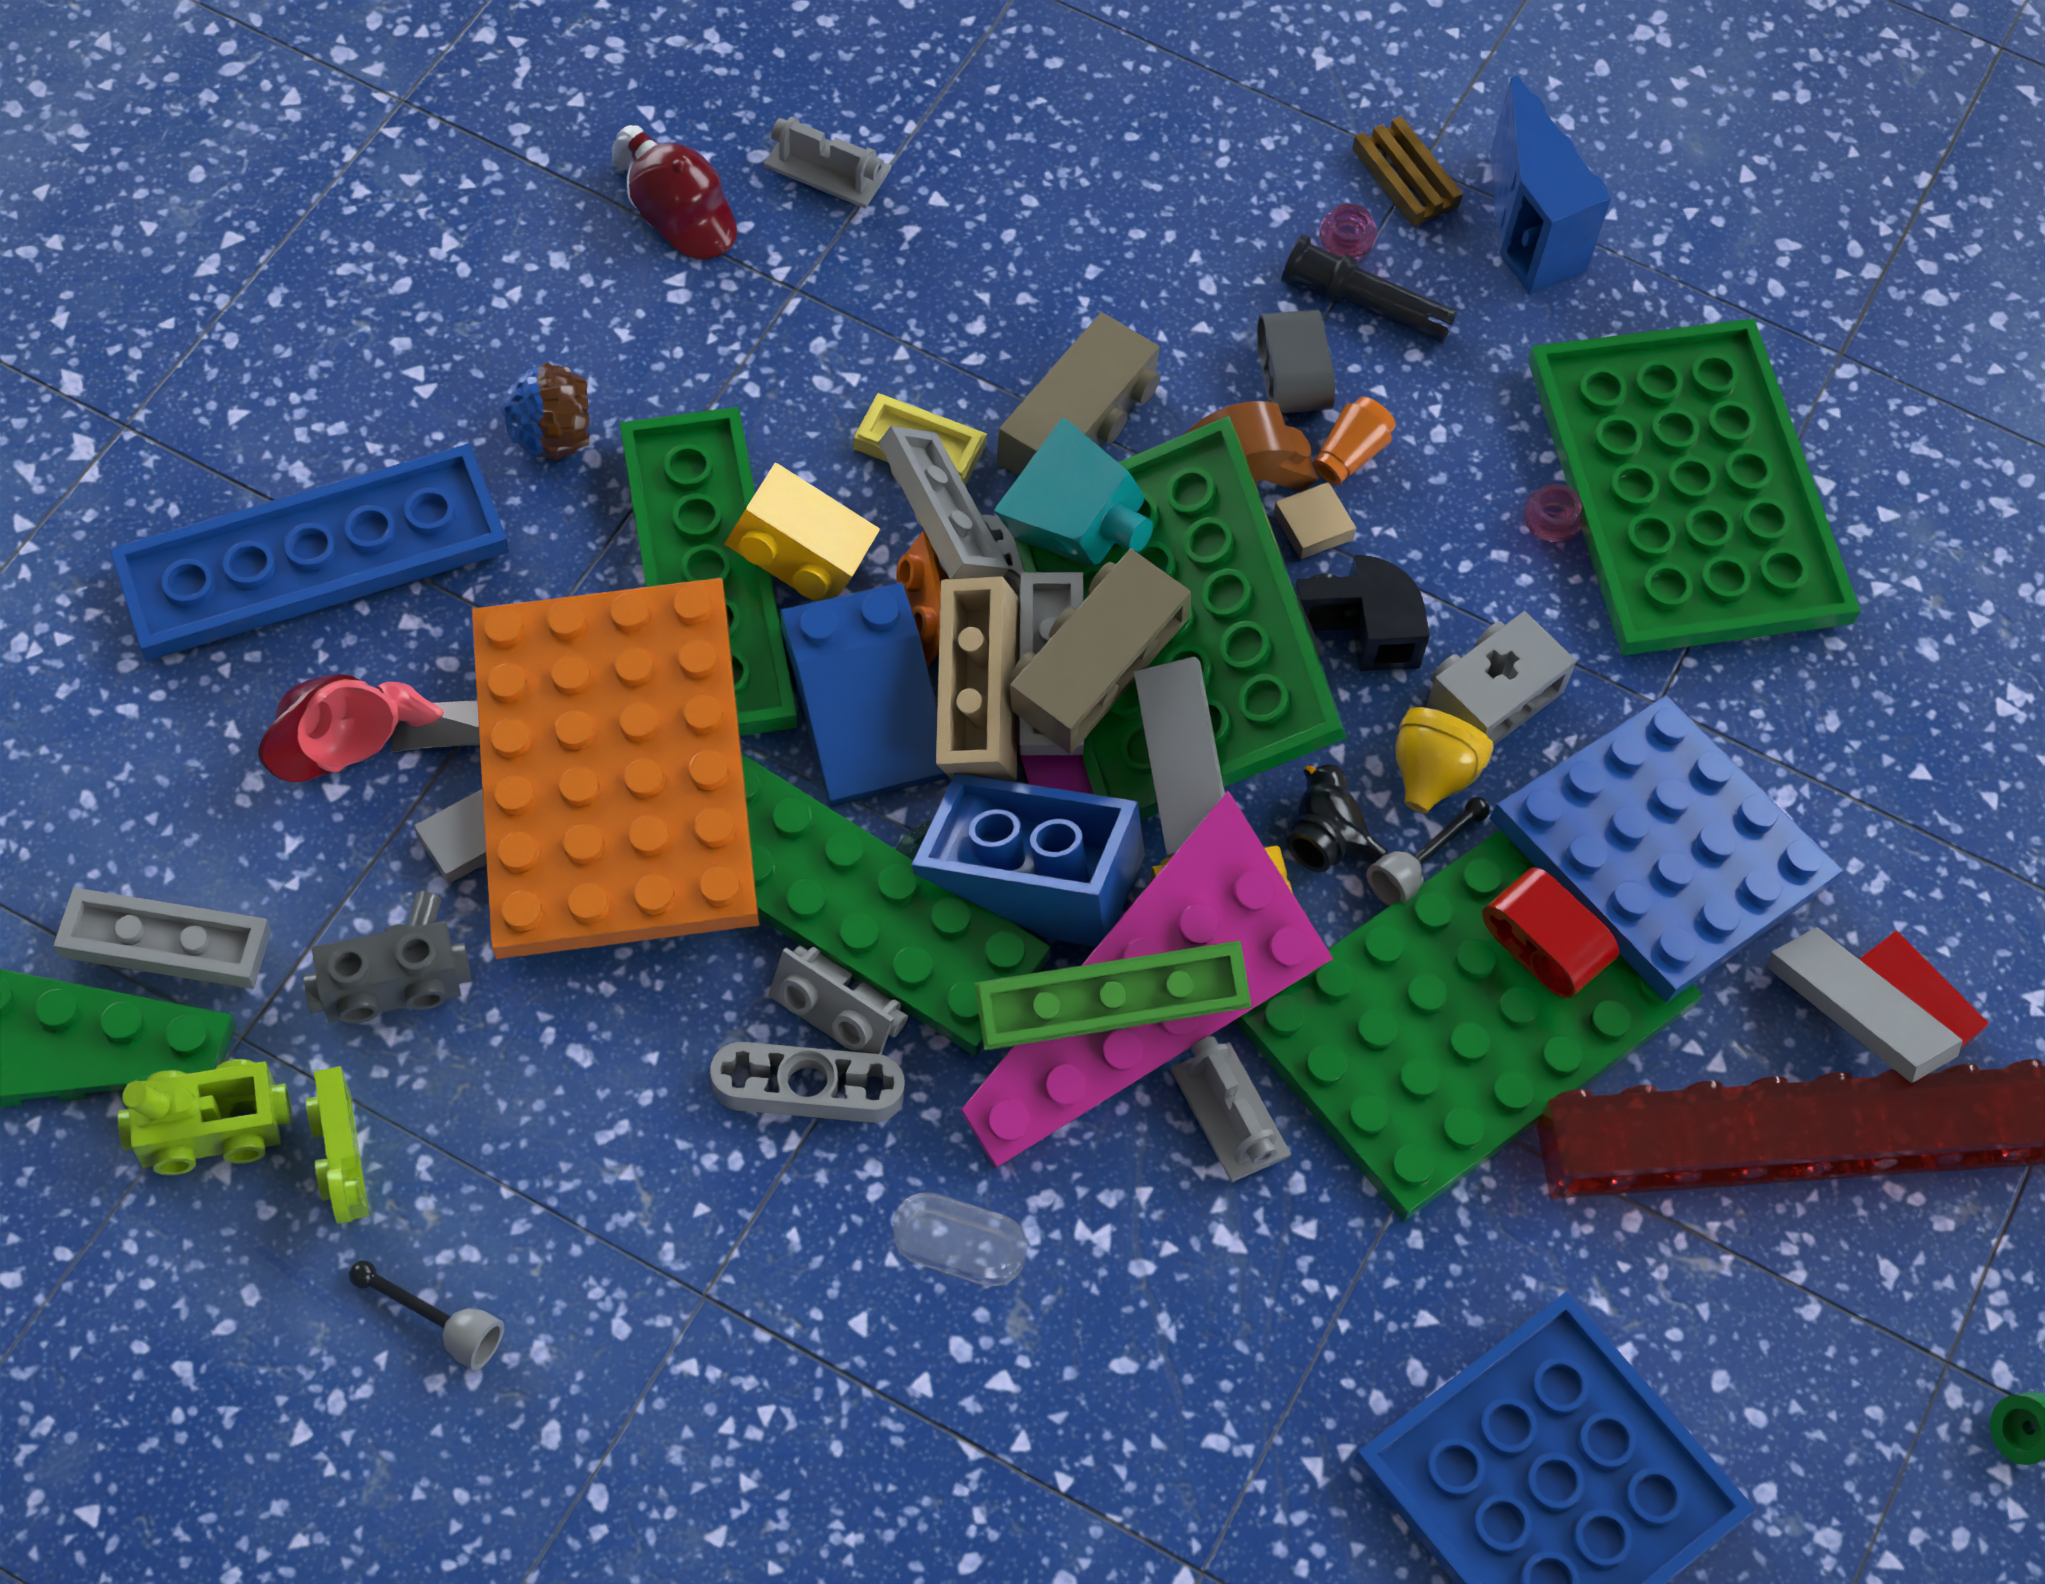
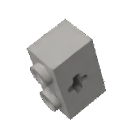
[1426,611,1577,746]

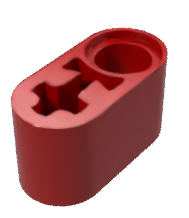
[1482,868,1619,999]

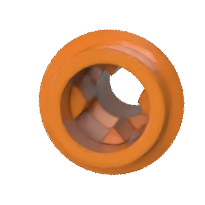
[1313,396,1396,485]

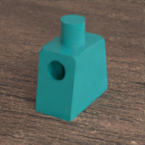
[994,417,1153,566]

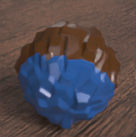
[501,362,590,461]

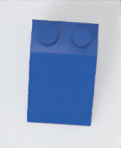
[781,582,949,806]
[912,773,1145,947]

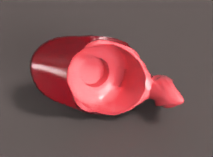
[258,674,444,782]

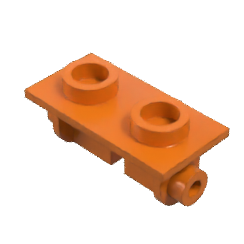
[896,531,949,667]

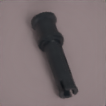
[1281,234,1458,344]

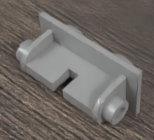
[764,116,891,209]
[768,946,908,1055]
[1170,1036,1291,1183]

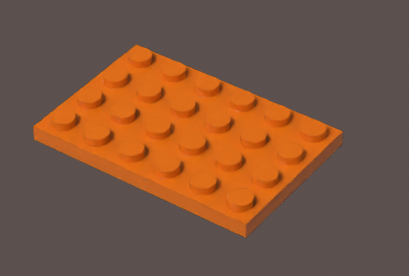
[472,578,759,959]

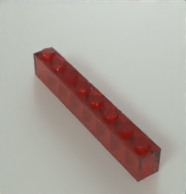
[1536,1059,2045,1199]

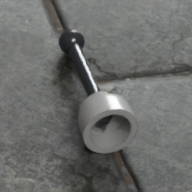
[1366,797,1490,906]
[349,1260,504,1371]

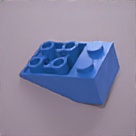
[1490,76,1611,295]

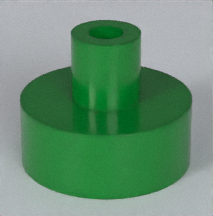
[1990,1391,2045,1465]

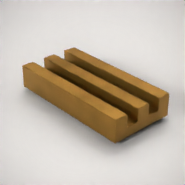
[1352,116,1463,227]

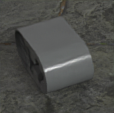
[1257,310,1335,413]

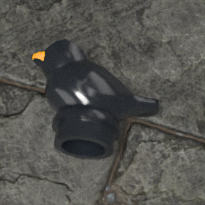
[1287,764,1390,873]

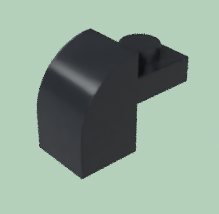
[1295,555,1430,671]

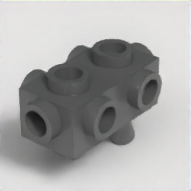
[303,891,472,1023]

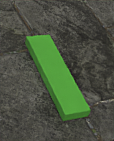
[974,941,1252,1051]

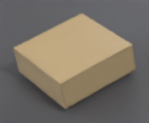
[1273,482,1356,560]

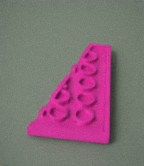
[960,791,1333,1168]

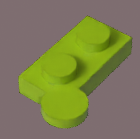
[305,1066,370,1225]

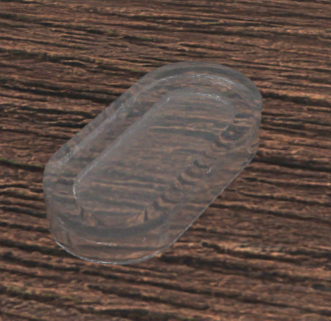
[893,1192,1027,1286]

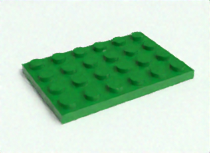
[1528,318,1861,656]
[1014,416,1348,821]
[1235,830,1703,1222]

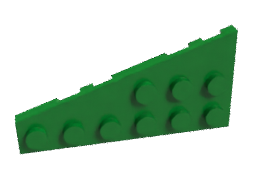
[0,969,236,1107]

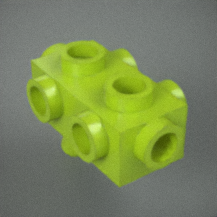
[118,1059,292,1175]

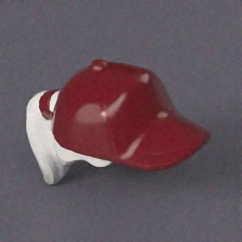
[612,125,737,259]

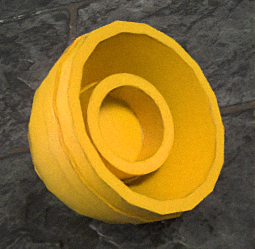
[1395,707,1494,813]

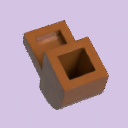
[1183,401,1318,492]

